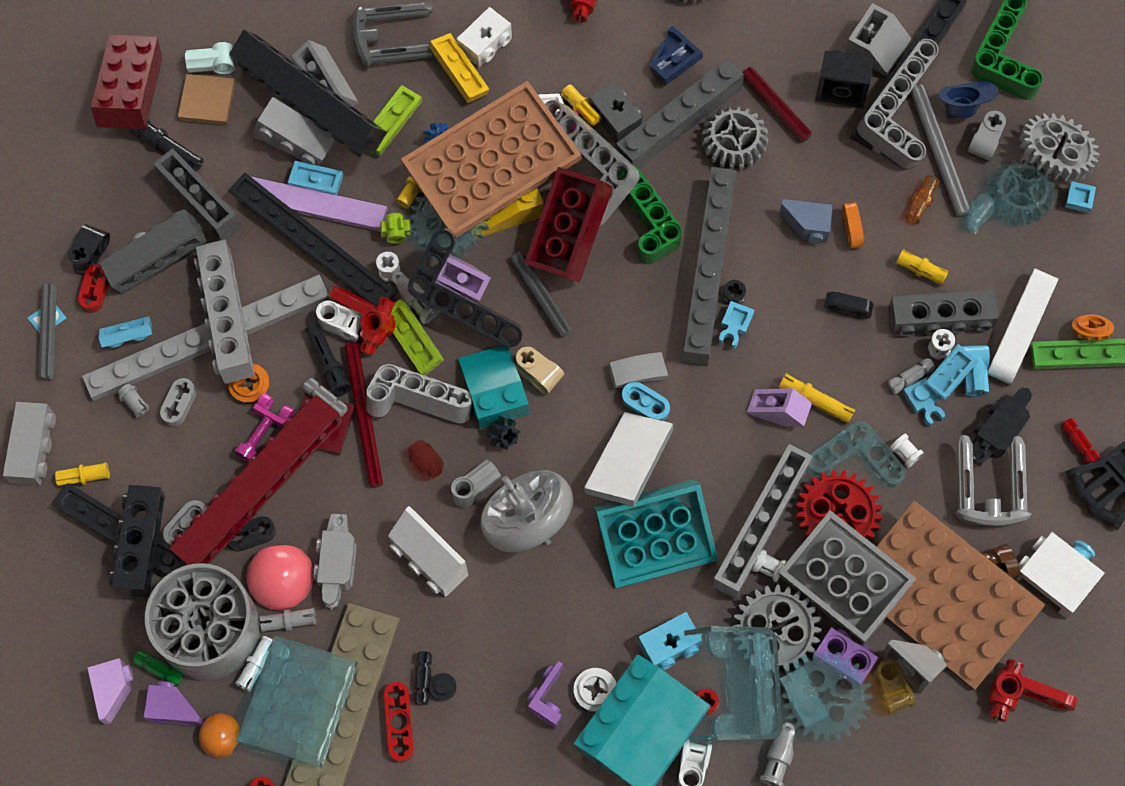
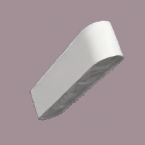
[988,268,1058,385]

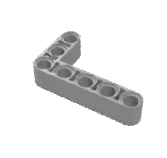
[857,39,938,169]
[545,100,639,226]

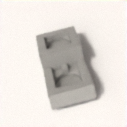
[608,352,668,388]

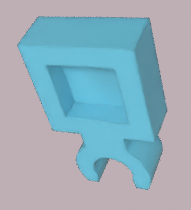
[719,301,755,349]
[902,378,945,427]

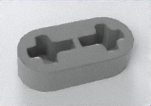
[160,378,197,427]

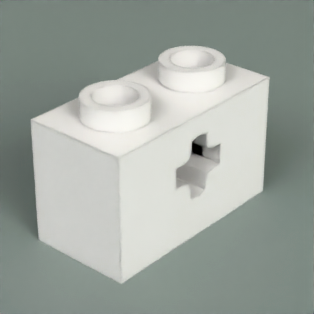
[457,7,512,68]

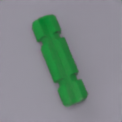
[133,650,184,686]

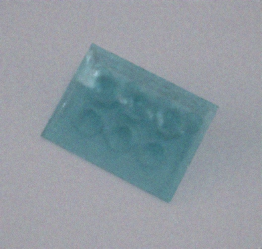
[236,636,358,768]

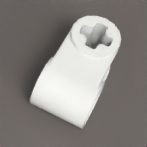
[316,301,362,342]
[678,739,712,786]

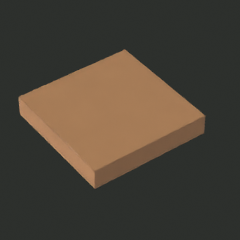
[178,74,236,126]

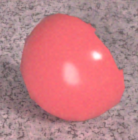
[246,545,314,611]

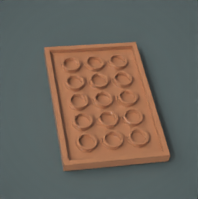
[401,81,582,238]
[877,500,1045,689]

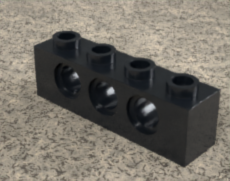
[109,485,165,597]

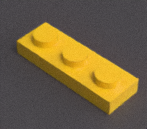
[428,33,490,103]

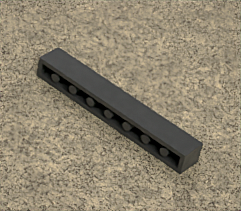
[682,167,736,366]

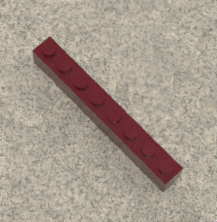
[169,394,342,566]

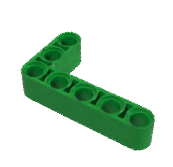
[971,0,1043,100]

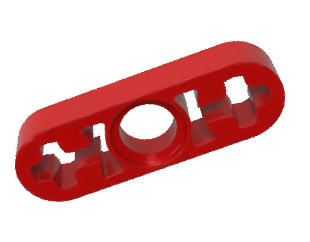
[384,682,414,763]

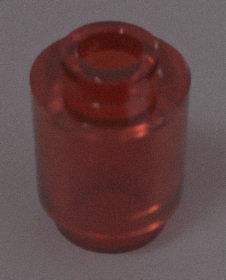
[407,440,444,479]

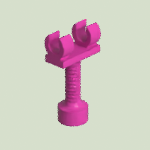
[234,393,295,462]

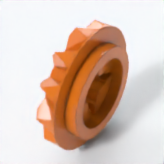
[1072,314,1114,342]
[228,364,270,404]

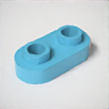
[622,382,670,421]

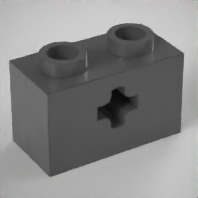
[590,82,643,143]

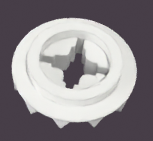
[574,668,617,712]

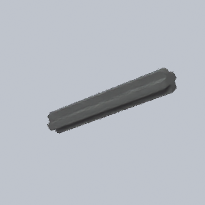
[511,251,571,337]
[38,283,57,380]

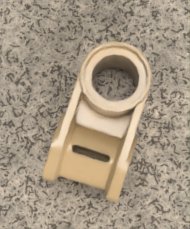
[516,347,564,395]

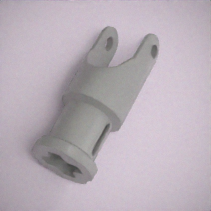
[392,271,440,324]
[759,723,795,786]

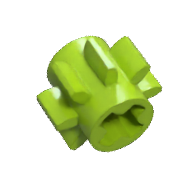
[380,213,411,244]

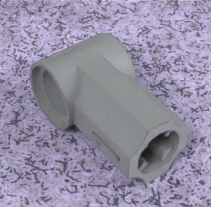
[451,459,501,508]

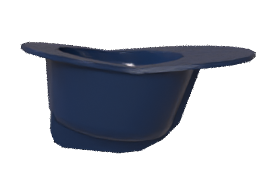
[939,81,999,118]

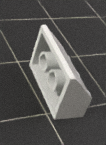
[388,506,468,597]

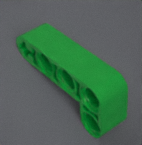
[621,164,682,264]

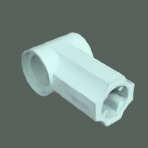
[185,42,235,74]

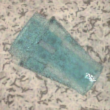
[964,194,997,233]

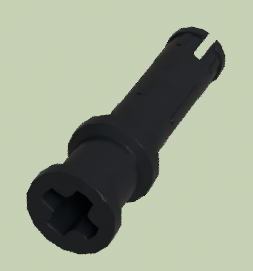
[133,119,204,172]
[305,323,352,397]

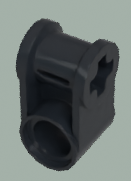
[68,224,110,275]

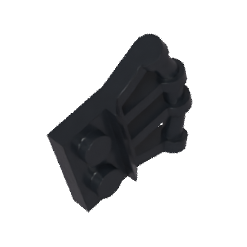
[1066,441,1125,530]

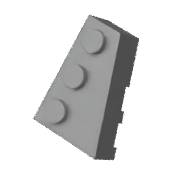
[252,97,335,166]

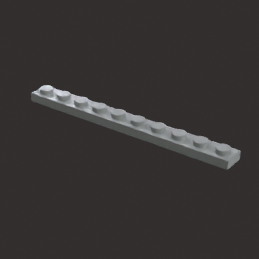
[82,275,330,401]

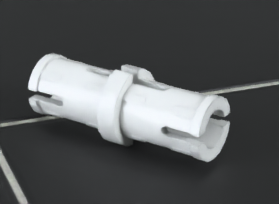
[235,636,278,692]

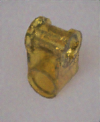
[873,659,916,716]

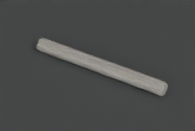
[910,84,970,216]

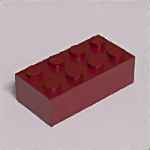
[91,35,162,129]
[524,167,613,283]

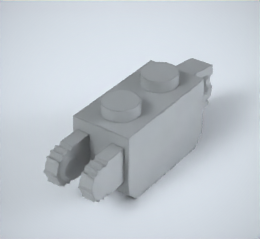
[314,514,357,610]

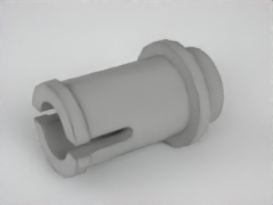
[118,384,150,417]

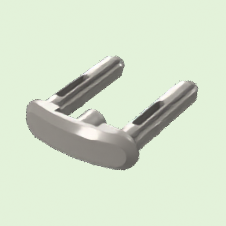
[954,435,1032,527]

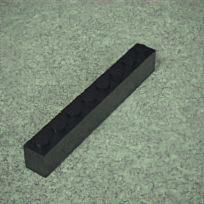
[229,29,387,157]

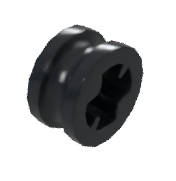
[723,280,746,304]

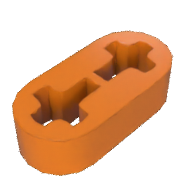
[842,202,864,249]

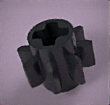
[486,416,521,450]

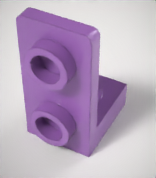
[527,661,563,729]

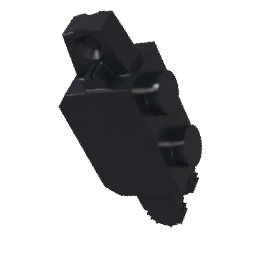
[972,387,1032,467]

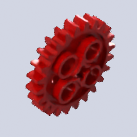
[795,470,883,541]

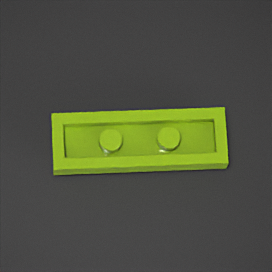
[374,85,422,156]
[391,299,444,376]

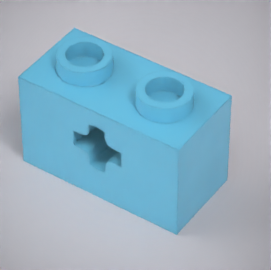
[638,612,702,671]

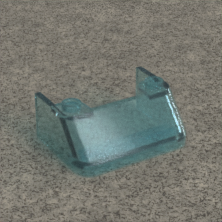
[684,626,783,742]

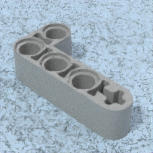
[366,364,473,423]

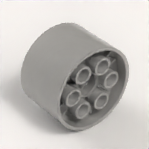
[145,563,261,681]

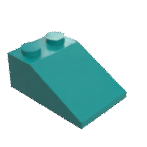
[458,345,529,429]

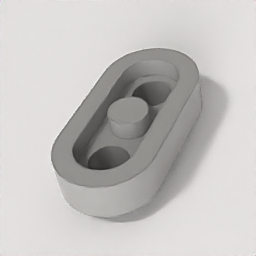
[163,500,207,546]

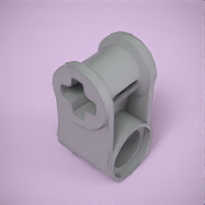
[967,110,1006,161]

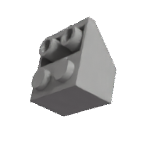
[845,3,911,77]

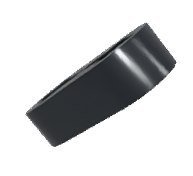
[824,292,874,319]
[228,516,276,552]

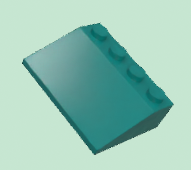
[593,479,718,588]
[574,655,710,786]

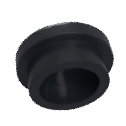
[429,673,457,701]

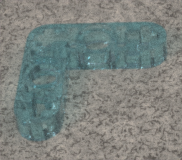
[808,421,906,488]

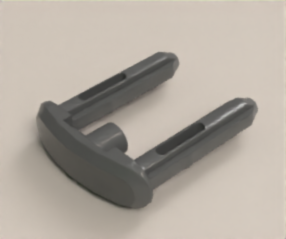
[353,2,435,68]

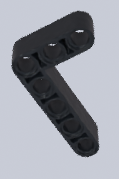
[408,228,523,347]

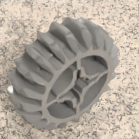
[701,105,768,170]

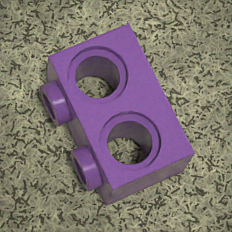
[812,627,878,690]

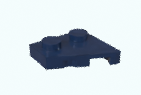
[650,25,703,85]

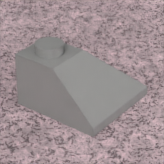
[880,640,947,693]

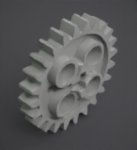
[1019,113,1100,181]
[733,585,821,674]

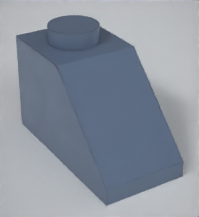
[779,199,833,244]

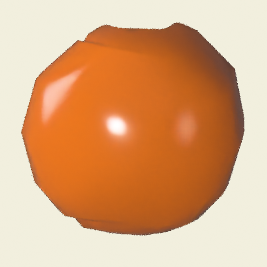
[199,713,241,759]

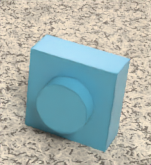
[1065,181,1096,213]

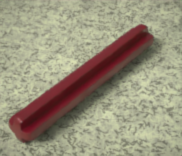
[742,67,812,142]

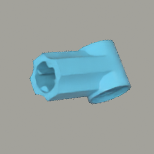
[961,345,990,397]

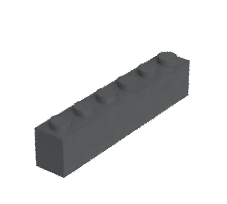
[616,58,744,168]

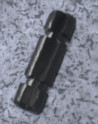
[413,651,432,705]

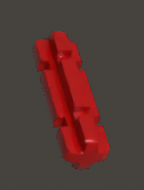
[1061,418,1101,464]

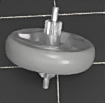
[480,470,573,553]

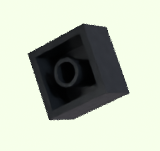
[815,50,874,108]

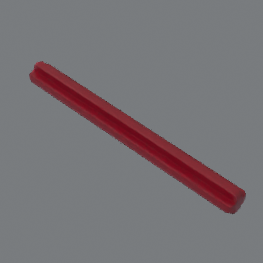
[344,342,383,488]

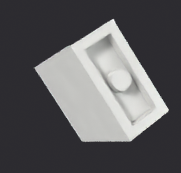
[1016,532,1104,619]

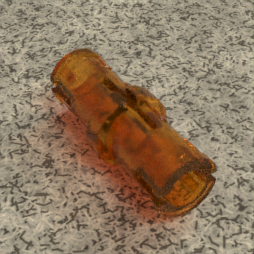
[905,175,940,225]

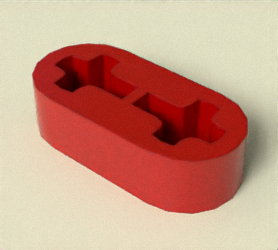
[78,264,109,313]

